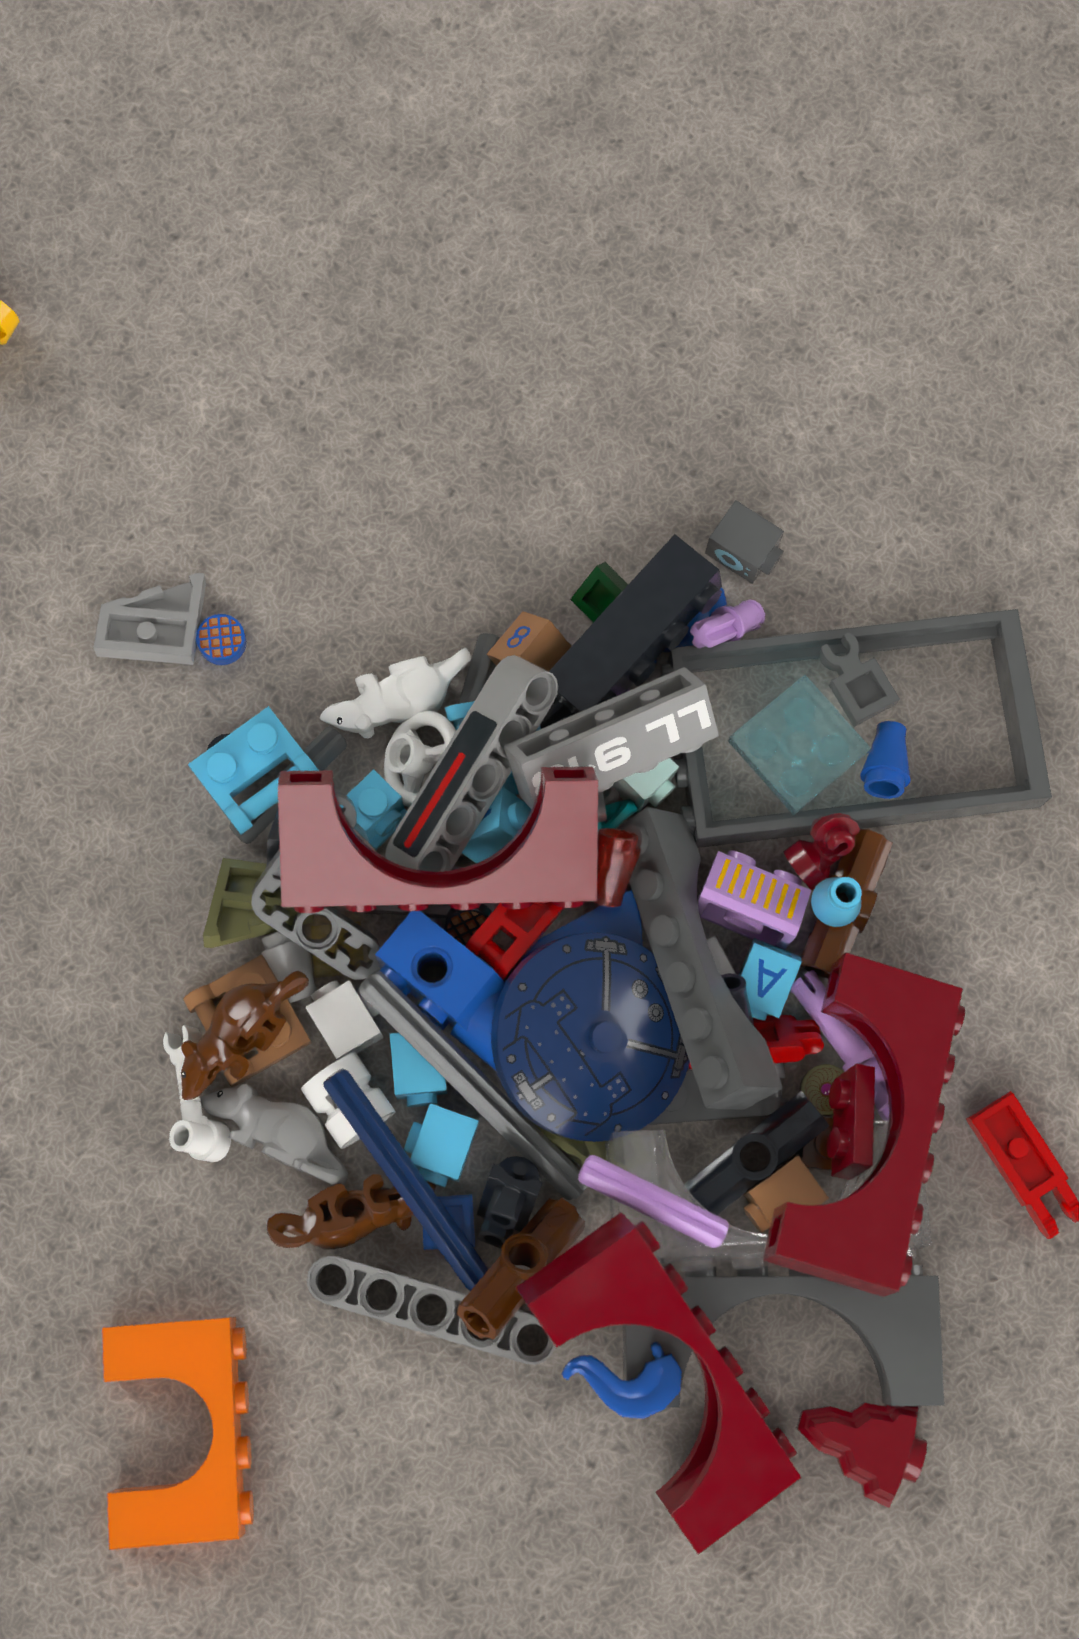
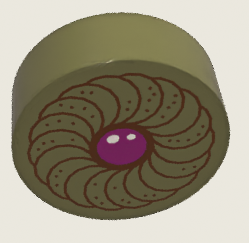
[799,1064,844,1116]

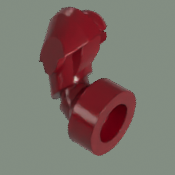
[783,813,860,891]

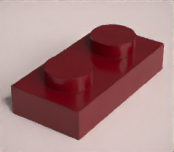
[827,1063,875,1180]

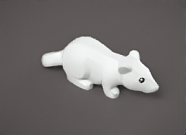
[320,648,471,739]

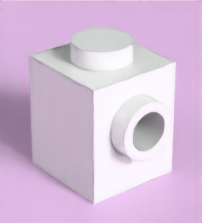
[305,980,383,1060]

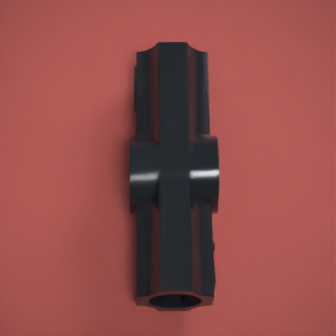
[681,1091,830,1215]

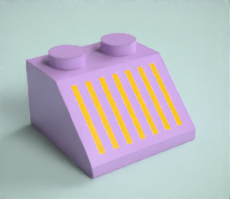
[697,850,811,950]

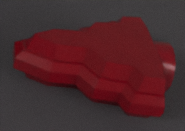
[796,1402,927,1508]

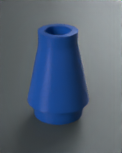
[860,721,911,799]

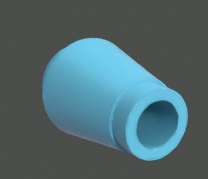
[811,877,862,927]

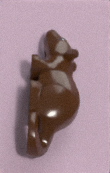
[181,971,309,1100]
[266,1174,437,1250]

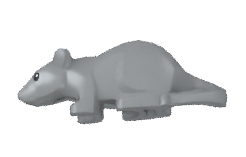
[200,1083,348,1185]

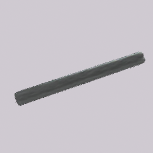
[358,971,587,1200]

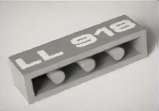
[504,667,719,809]

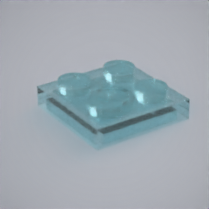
[728,675,872,816]

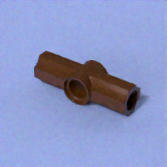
[800,829,893,979]
[457,1198,585,1339]

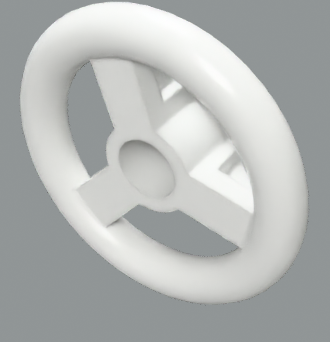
[384,711,456,807]

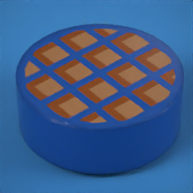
[196,614,247,665]

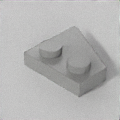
[93,573,206,665]

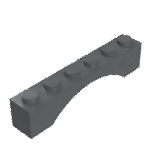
[613,807,783,1110]

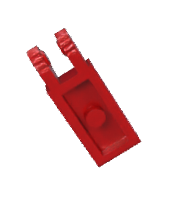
[966,1091,1079,1240]

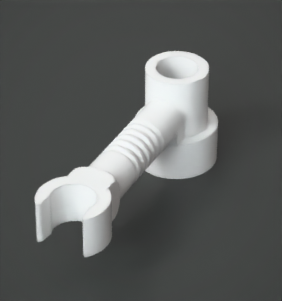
[163,1025,231,1162]

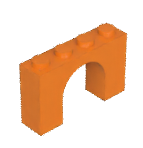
[102,1317,254,1550]

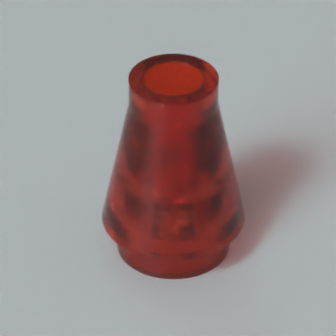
[593,828,642,907]

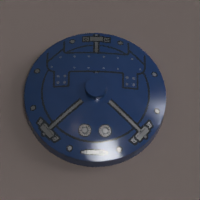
[491,933,690,1142]

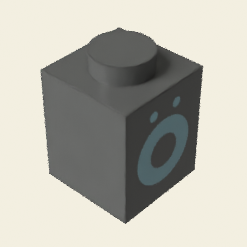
[705,500,784,584]

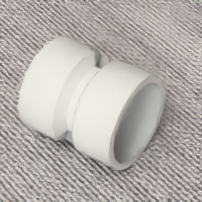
[301,1052,395,1149]

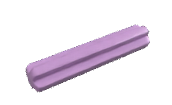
[578,1155,729,1248]

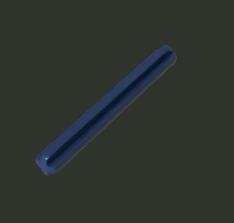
[323,1069,489,1291]

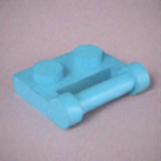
[188,706,319,835]

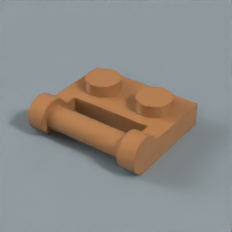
[183,955,312,1087]

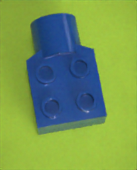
[375,911,505,1072]

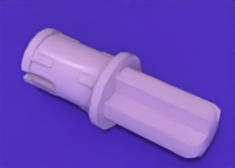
[690,600,765,649]

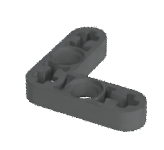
[251,791,381,979]

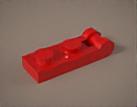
[465,902,565,981]

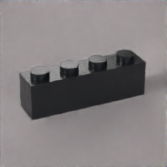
[549,534,722,715]

